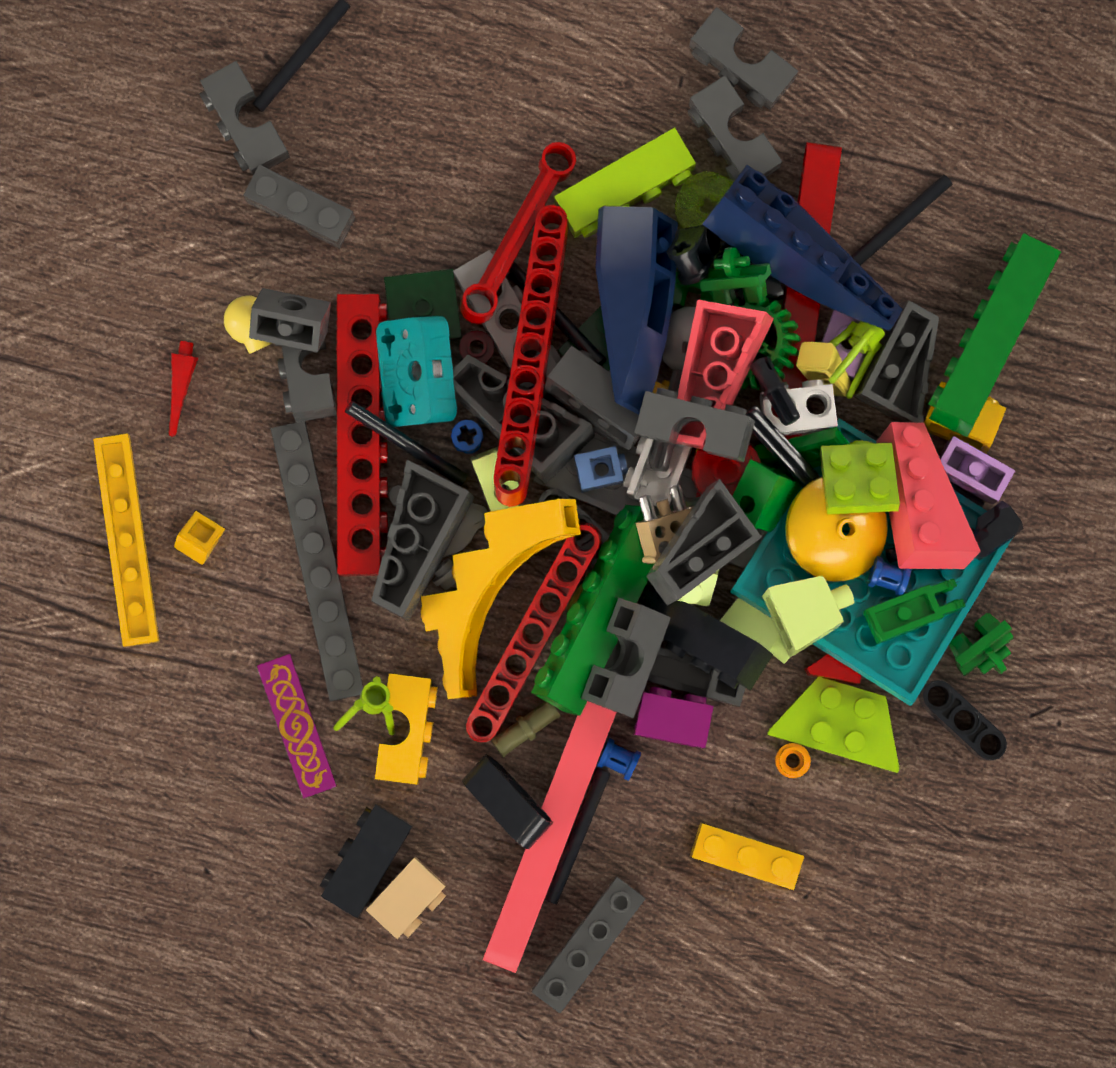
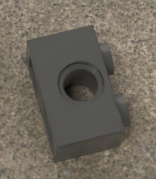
[249,288,331,353]

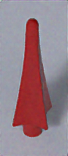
[168,341,198,437]

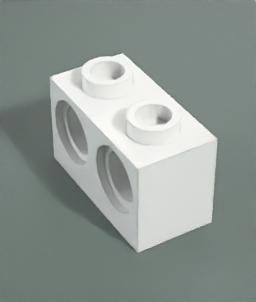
[760,380,838,436]

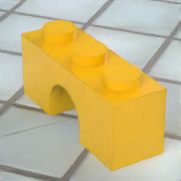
[375,673,438,785]
[690,823,804,890]

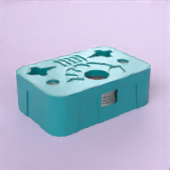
[376,316,457,427]

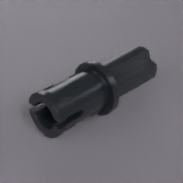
[750,356,800,426]

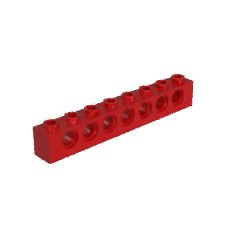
[337,294,388,576]

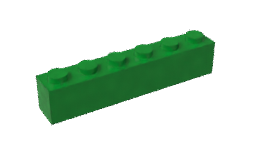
[929,233,1061,437]
[531,504,657,716]

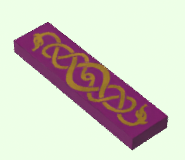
[257,654,337,799]

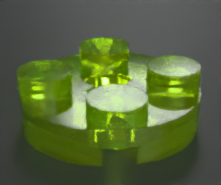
[674,171,734,241]

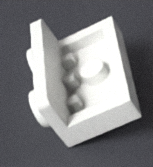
[623,437,692,508]

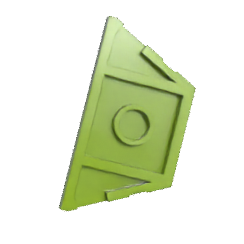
[767,677,899,773]

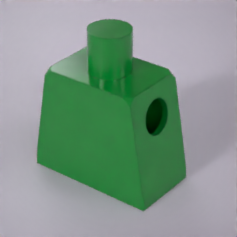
[732,459,801,532]

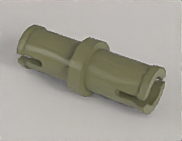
[491,701,561,758]

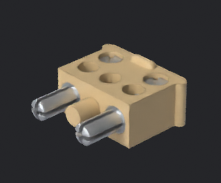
[635,485,694,564]

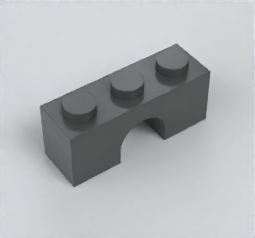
[689,7,798,110]
[199,61,290,175]
[687,75,782,182]
[243,164,355,249]
[275,339,337,422]
[634,388,755,462]
[581,598,671,718]

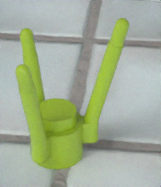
[828,321,885,399]
[333,676,395,736]

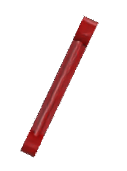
[460,142,576,324]

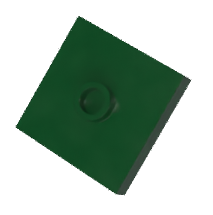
[384,269,462,340]

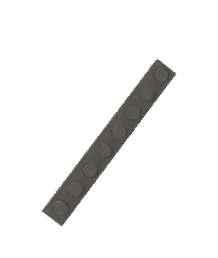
[271,421,364,702]

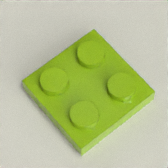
[820,443,900,515]

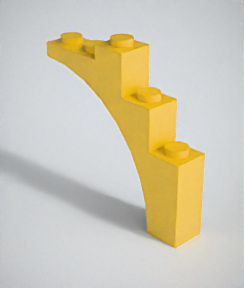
[421,499,581,699]

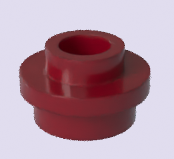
[459,330,494,364]

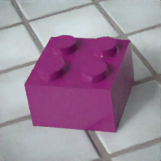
[633,687,714,749]

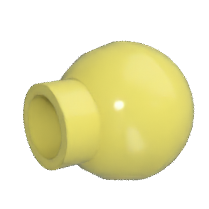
[224,296,272,354]

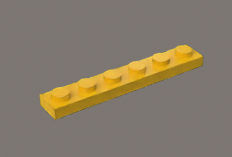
[93,434,160,647]

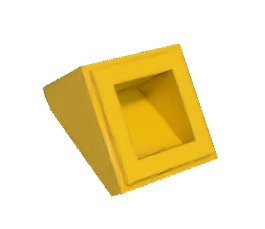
[174,511,225,565]

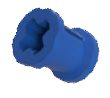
[451,420,483,455]
[867,556,911,596]
[597,738,641,781]

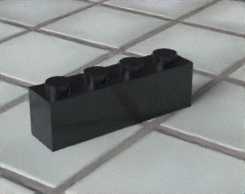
[640,585,773,691]

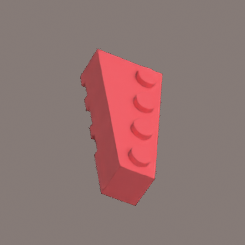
[676,300,774,449]
[876,422,981,569]

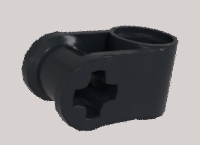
[667,225,720,285]

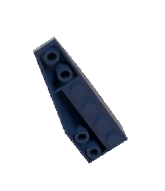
[703,165,903,331]
[595,206,678,415]

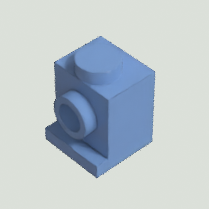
[574,446,628,493]

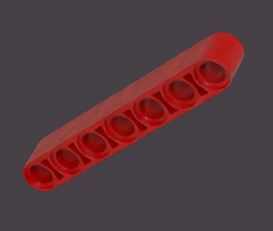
[466,523,602,743]

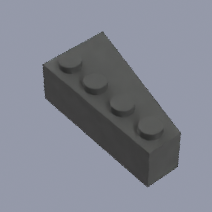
[453,355,595,484]
[371,460,475,621]

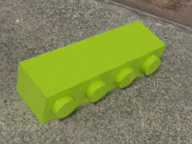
[554,128,696,238]

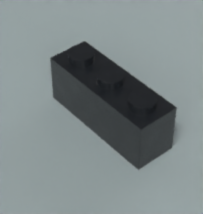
[320,804,414,918]

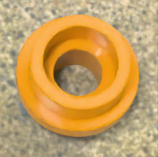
[775,743,811,778]

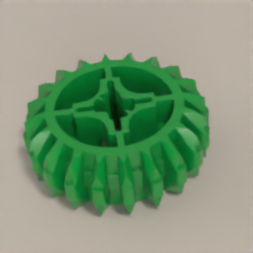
[733,297,801,390]

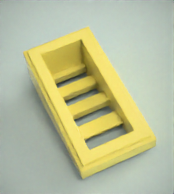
[796,342,851,397]

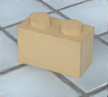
[366,857,446,939]

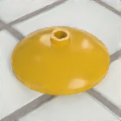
[785,477,888,582]

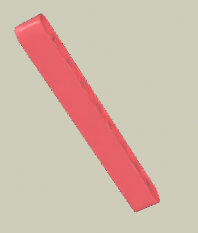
[483,701,617,973]

